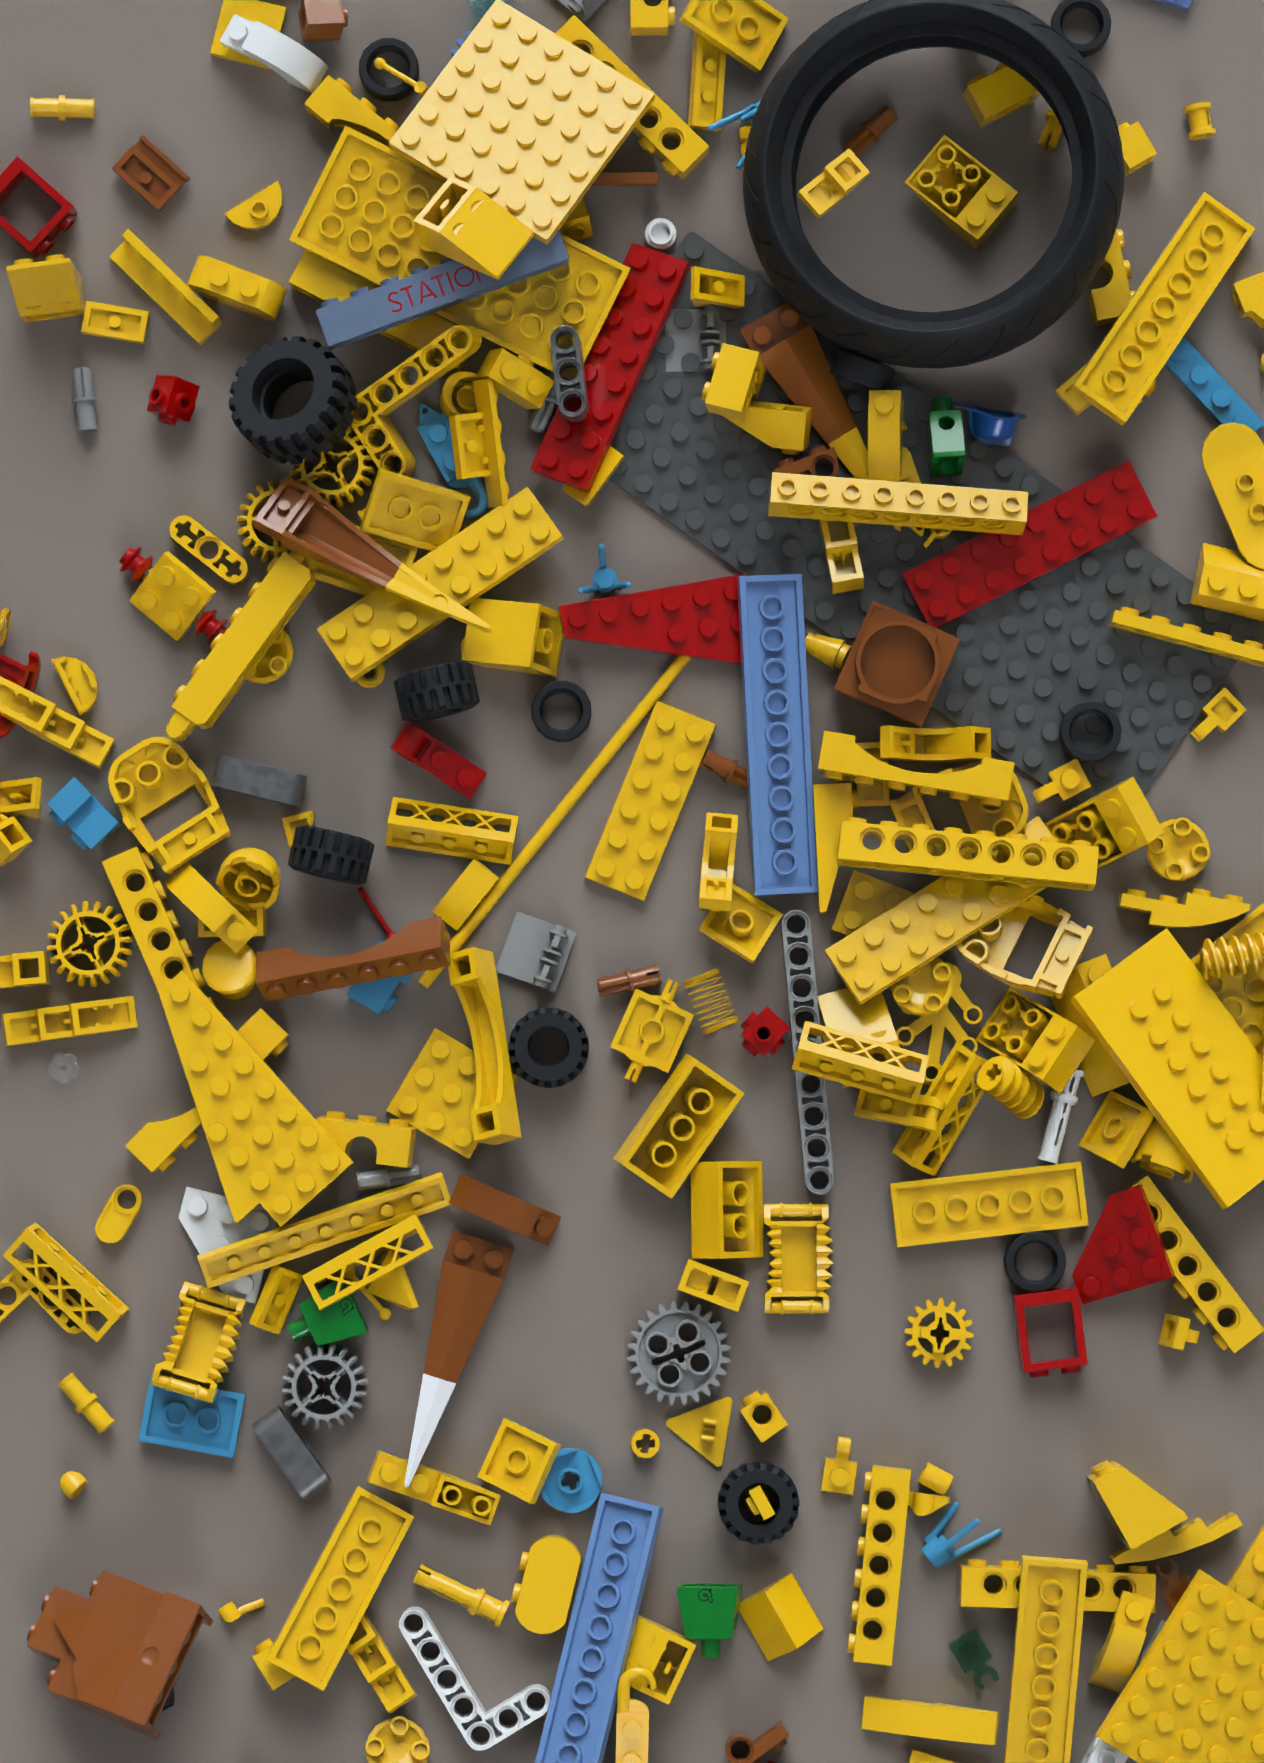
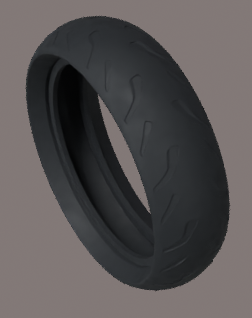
[743,0,1124,369]

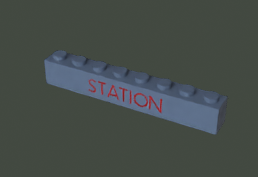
[315,230,569,351]

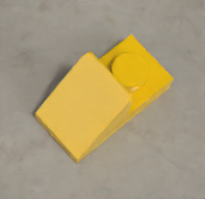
[690,266,745,309]

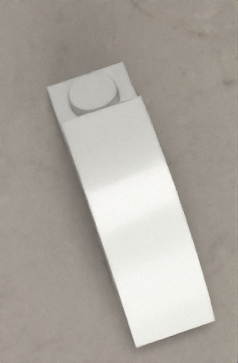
[219,14,329,93]

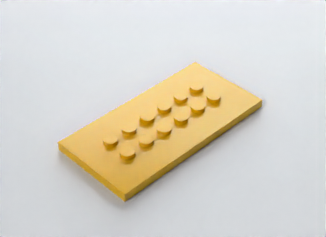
[1070,928,1264,1210]

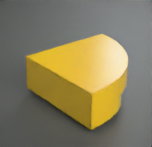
[282,810,314,850]

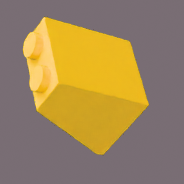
[461,598,563,678]

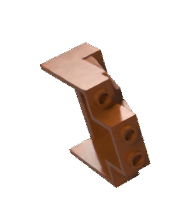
[27,1570,213,1740]

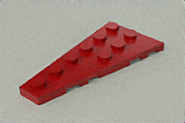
[558,573,746,664]

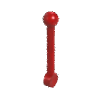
[357,886,396,940]

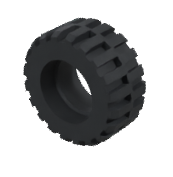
[229,336,357,464]

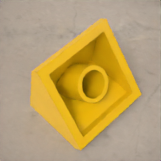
[739,1572,824,1661]

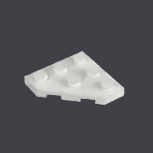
[178,1187,277,1304]

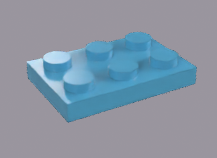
[138,1376,246,1458]

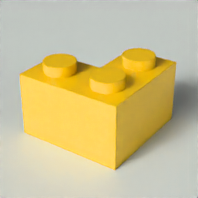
[702,343,766,421]

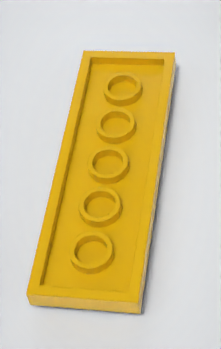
[585,701,716,902]
[889,1161,1089,1248]
[265,1486,414,1691]

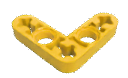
[0,1259,91,1334]

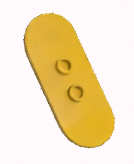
[1201,422,1264,570]

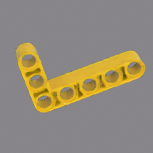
[351,325,482,477]

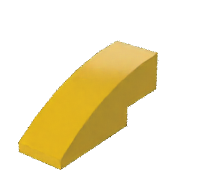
[819,520,864,594]

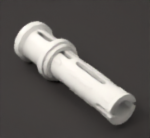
[1037,1069,1085,1164]

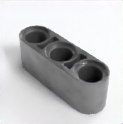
[550,325,589,422]
[211,755,308,808]
[252,1406,332,1501]

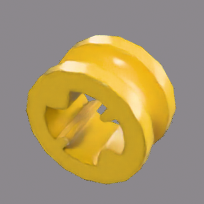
[630,1429,660,1458]

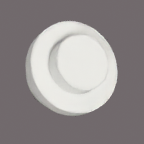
[645,218,676,250]

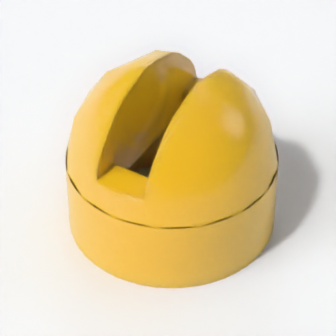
[60,1471,88,1500]

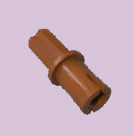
[842,104,898,157]
[699,749,748,790]
[597,964,662,996]

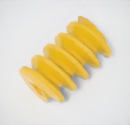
[1200,932,1264,980]
[977,1056,1044,1119]

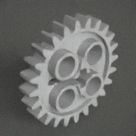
[627,1301,731,1405]

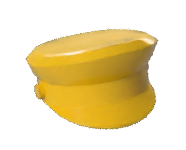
[439,371,497,419]
[202,940,256,1000]

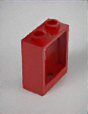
[0,156,77,259]
[1011,1287,1088,1378]

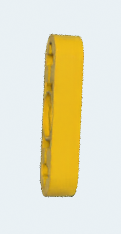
[169,515,249,585]

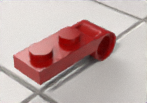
[390,721,487,800]

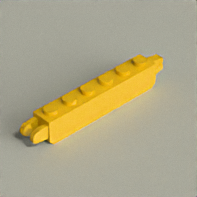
[165,550,317,742]

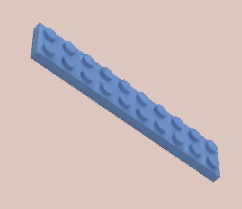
[737,574,818,896]
[535,1493,664,1763]

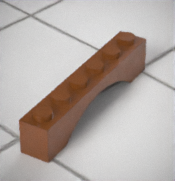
[256,916,450,1002]

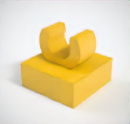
[1158,1313,1200,1351]

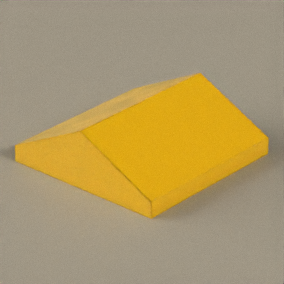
[698,883,783,964]

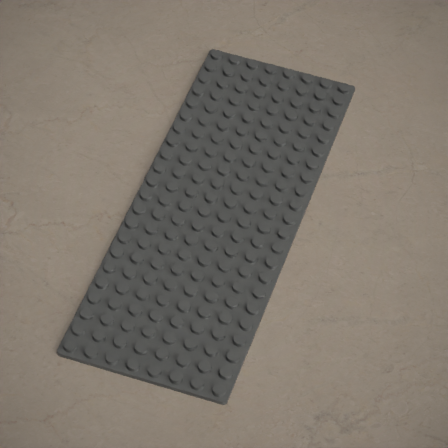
[546,232,1257,808]

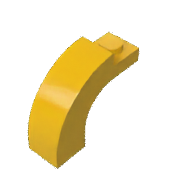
[879,725,991,763]

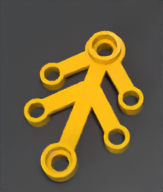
[895,962,983,1086]

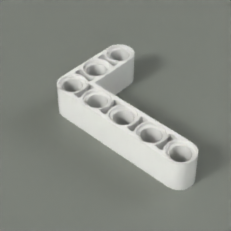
[399,1606,551,1751]

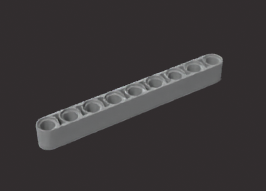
[781,910,834,1195]

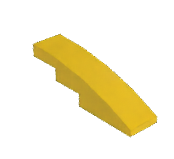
[0,676,115,769]
[1,996,138,1047]
[1109,1511,1243,1565]
[346,1613,418,1713]
[861,1695,999,1745]

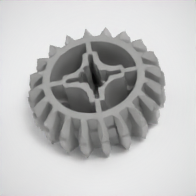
[281,1343,368,1430]

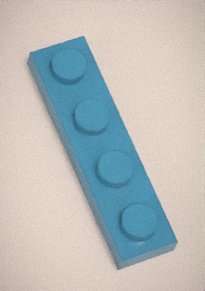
[1164,336,1264,432]

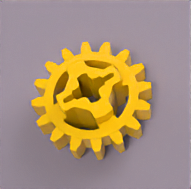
[903,1298,974,1368]

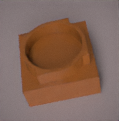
[833,600,960,728]

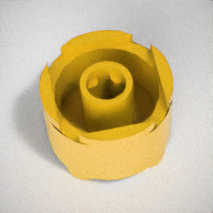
[1131,1118,1195,1183]

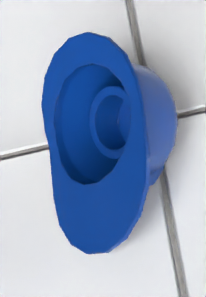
[952,400,1027,446]

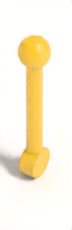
[374,57,428,95]
[345,1268,391,1320]

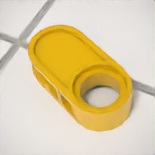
[95,1184,143,1243]

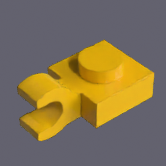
[1190,687,1247,743]
[1032,759,1092,803]
[821,1436,857,1495]
[744,1483,775,1520]

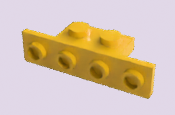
[449,379,510,508]

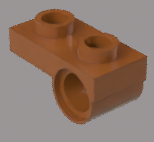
[773,446,839,477]
[725,1720,789,1763]

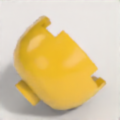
[216,847,281,912]

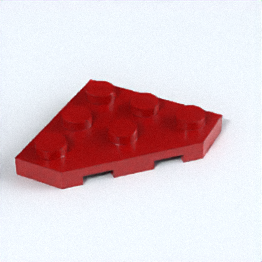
[1072,1184,1175,1305]

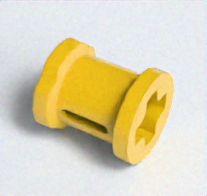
[1183,102,1216,140]

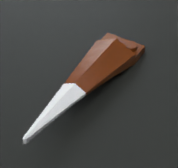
[404,1230,514,1488]

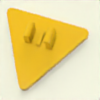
[666,1396,732,1467]

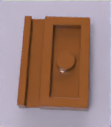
[112,135,190,213]

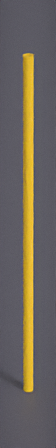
[418,656,691,989]

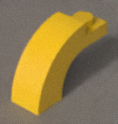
[698,812,738,911]
[163,862,258,953]
[1088,1590,1154,1693]

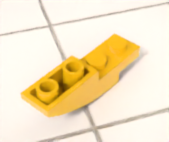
[1117,888,1251,929]
[367,1450,501,1525]

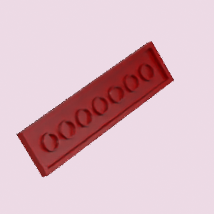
[530,242,691,494]
[901,460,1158,628]

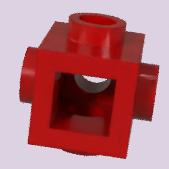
[146,374,200,426]
[740,1006,790,1057]

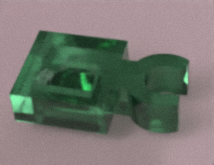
[947,1628,999,1690]

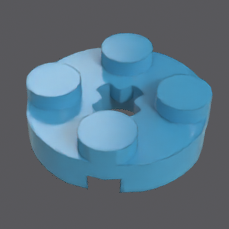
[540,1448,603,1513]

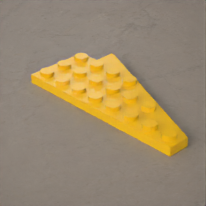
[158,970,354,1227]

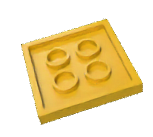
[386,1028,518,1159]

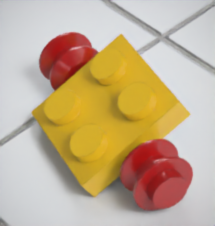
[119,547,228,645]

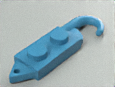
[417,403,488,519]

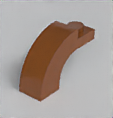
[449,1173,561,1246]

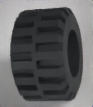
[393,661,480,722]
[288,825,375,885]
[508,1007,589,1088]
[718,1461,800,1545]

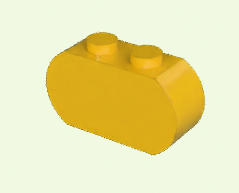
[187,255,287,321]
[511,1535,581,1634]

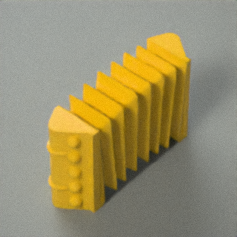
[763,1202,834,1315]
[150,1281,247,1403]

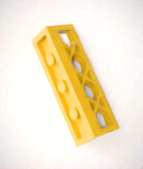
[109,229,222,346]
[385,797,519,865]
[791,1021,929,1105]
[892,1042,987,1177]
[302,1214,434,1311]
[2,1222,130,1343]

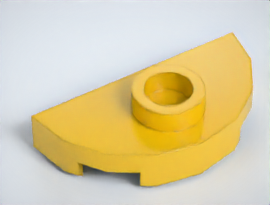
[224,181,283,230]
[51,656,99,717]

